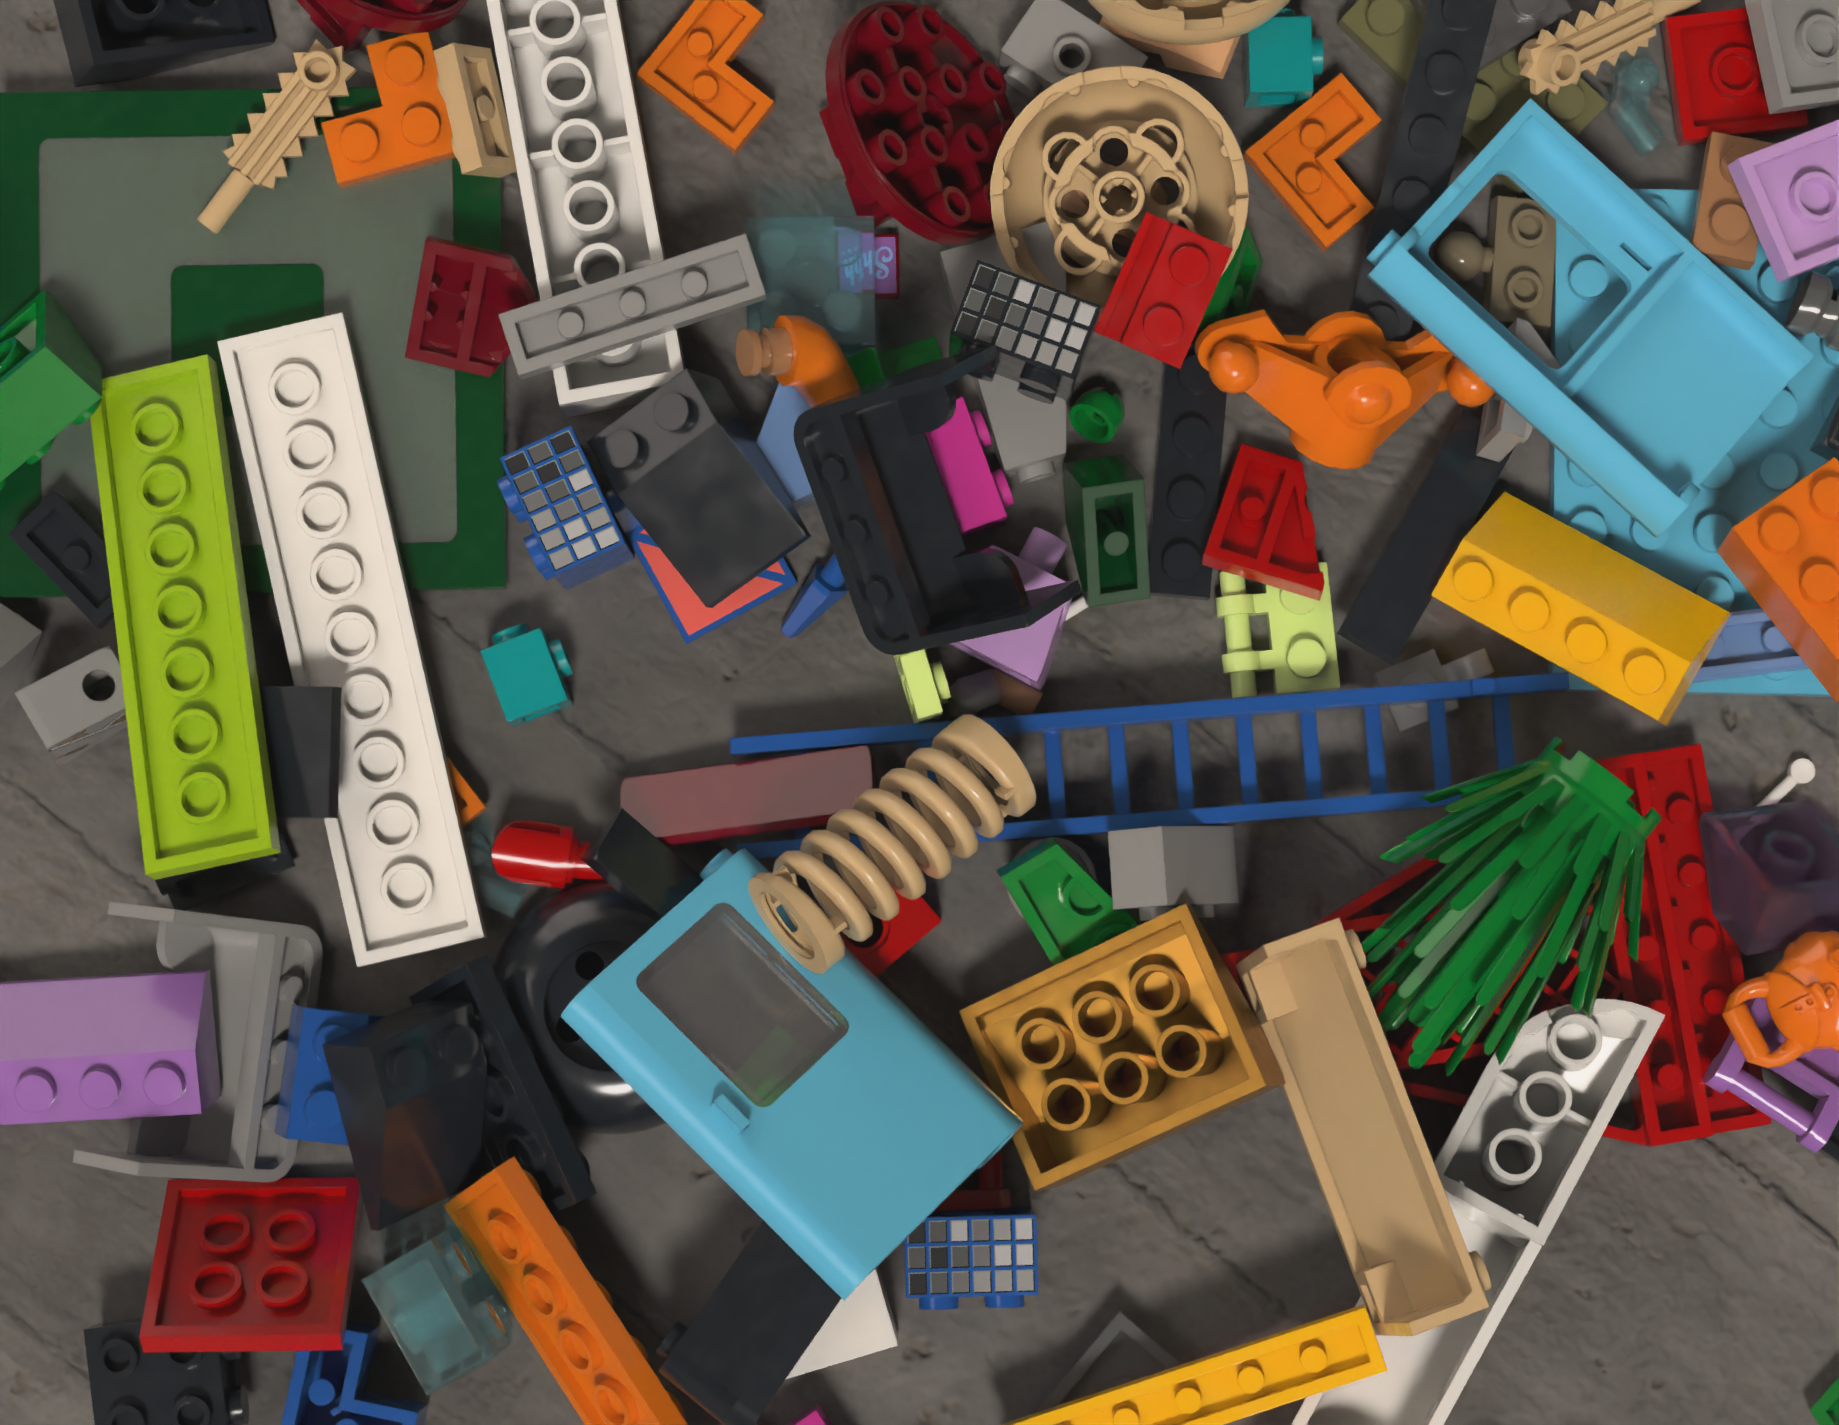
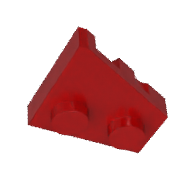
[1202,444,1325,601]

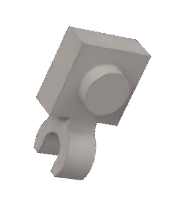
[1373,648,1495,733]

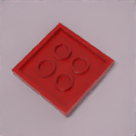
[139,1177,363,1353]

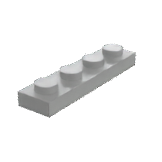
[498,233,767,380]

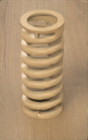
[748,714,1036,974]

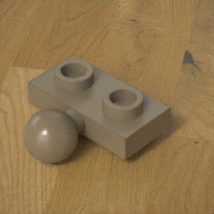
[1434,196,1556,331]

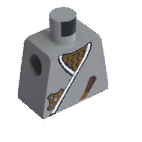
[15,646,127,767]

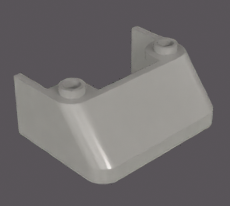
[72,901,323,1182]

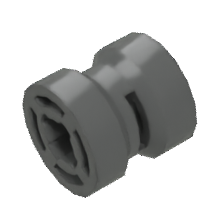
[1784,270,1839,352]

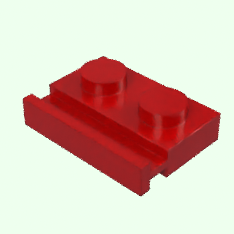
[1094,212,1233,369]

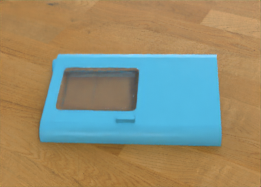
[560,848,1024,1301]

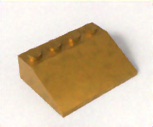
[959,903,1286,1191]

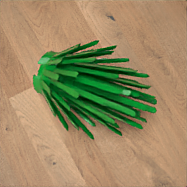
[1361,737,1662,1076]

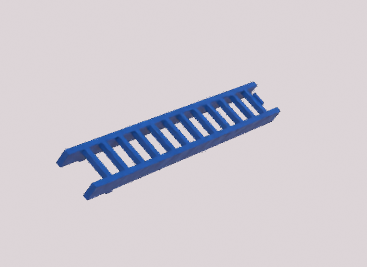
[729,672,1570,860]

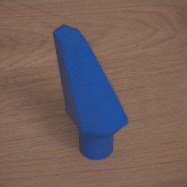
[780,553,848,638]

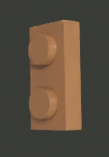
[1689,131,1774,270]

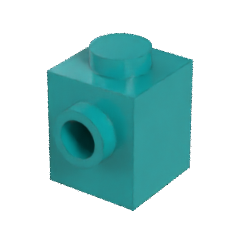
[1242,8,1323,108]
[480,623,574,727]

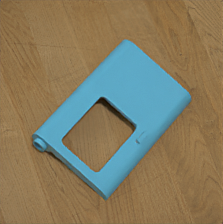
[1366,98,1815,538]

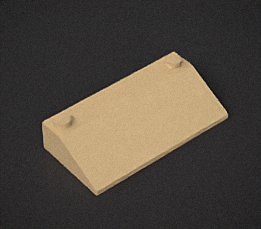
[1235,918,1491,1336]

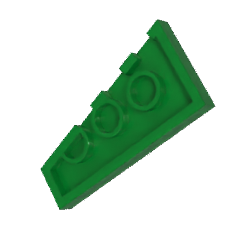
[996,837,1140,966]

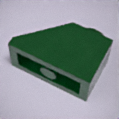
[1062,454,1150,608]

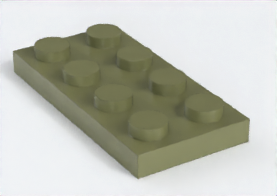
[1337,0,1609,197]

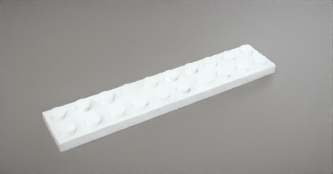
[217,312,487,967]

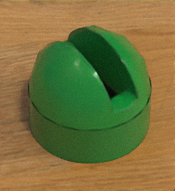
[1069,387,1125,443]

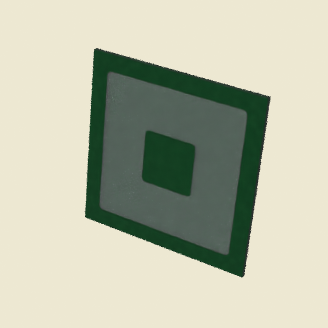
[0,87,507,599]

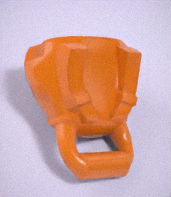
[1722,931,1839,1068]

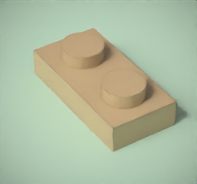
[433,43,517,178]

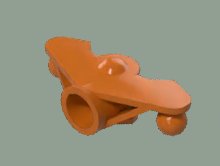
[1195,309,1495,469]

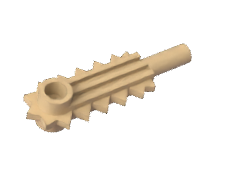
[1518,0,1701,95]
[197,39,357,234]

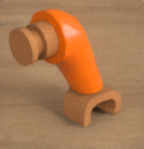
[735,315,861,408]

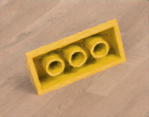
[1431,491,1731,726]

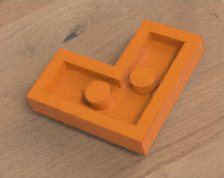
[636,0,775,156]
[321,32,456,189]
[1243,72,1382,253]

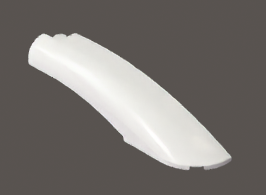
[1291,999,1665,1425]

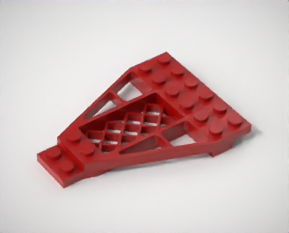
[1220,743,1772,1147]

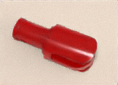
[492,820,605,889]

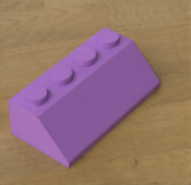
[0,970,222,1125]

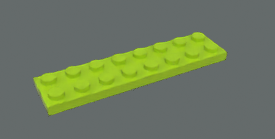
[90,354,281,880]

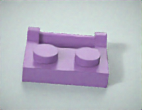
[1703,998,1839,1153]

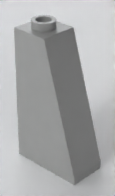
[940,221,1066,484]

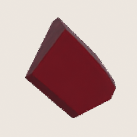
[405,236,538,377]

